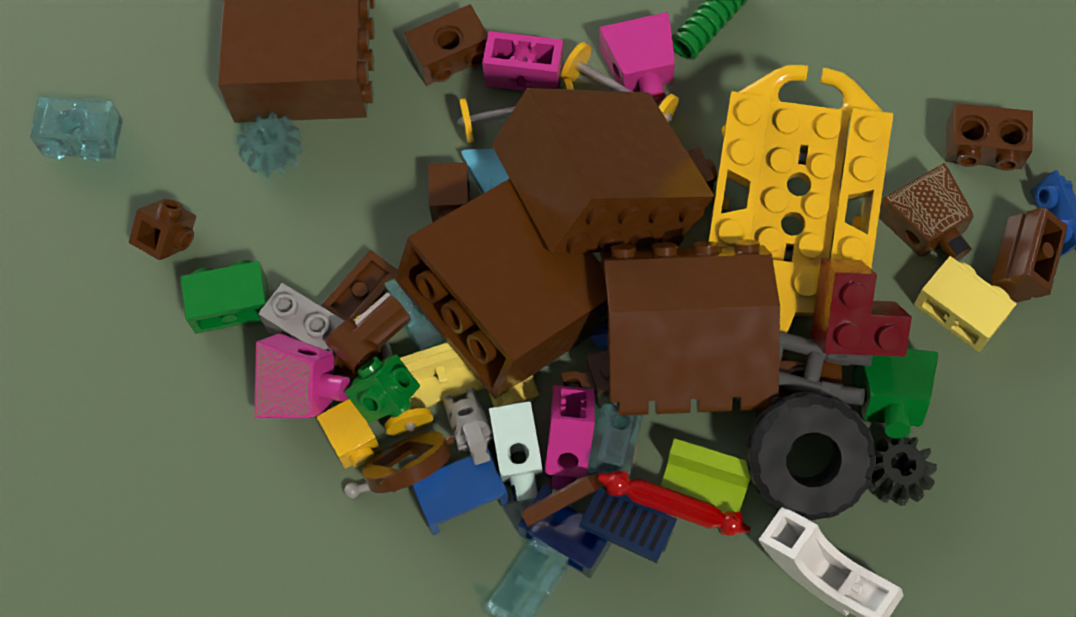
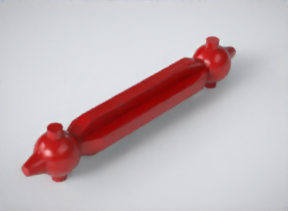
[597,470,751,536]

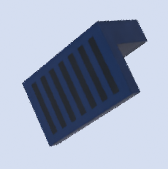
[579,486,677,564]

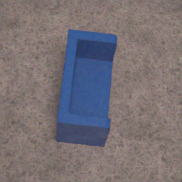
[412,448,509,535]

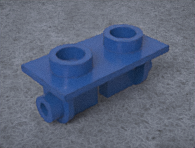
[1031,170,1076,258]

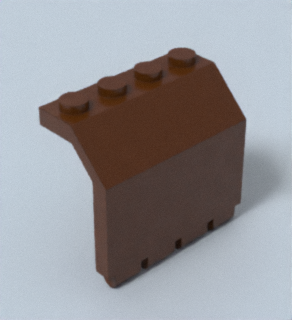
[600,239,780,416]

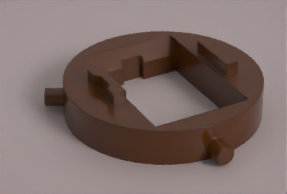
[362,432,456,493]

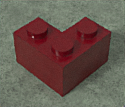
[811,258,912,357]

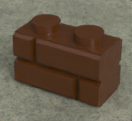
[991,207,1067,303]

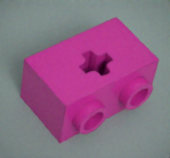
[483,31,564,91]

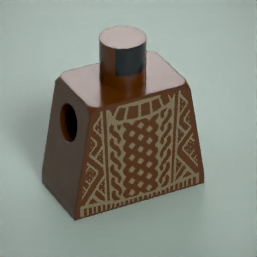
[879,163,973,261]

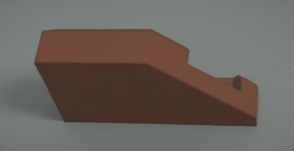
[521,472,605,527]

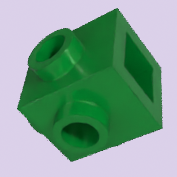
[344,354,420,423]

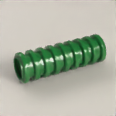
[672,0,748,60]

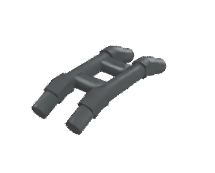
[779,331,873,405]

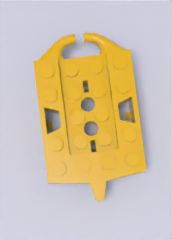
[708,65,894,333]

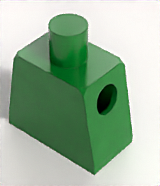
[853,349,938,438]

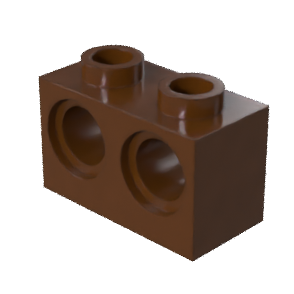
[945,103,1033,171]

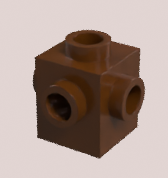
[129,198,196,261]

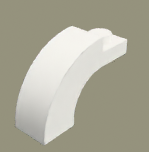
[758,507,904,617]

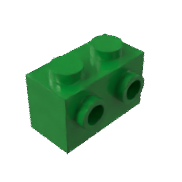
[180,260,270,334]

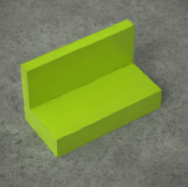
[661,438,751,513]

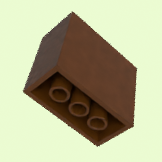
[218,0,375,123]
[492,88,715,255]
[395,179,608,399]

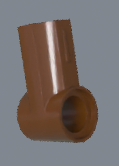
[326,292,411,374]

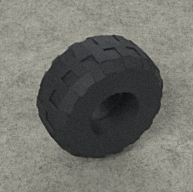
[746,391,876,521]

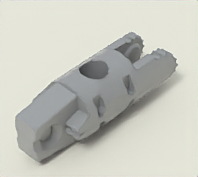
[442,388,494,465]

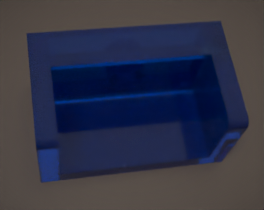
[518,484,612,579]

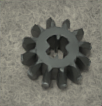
[869,437,937,507]

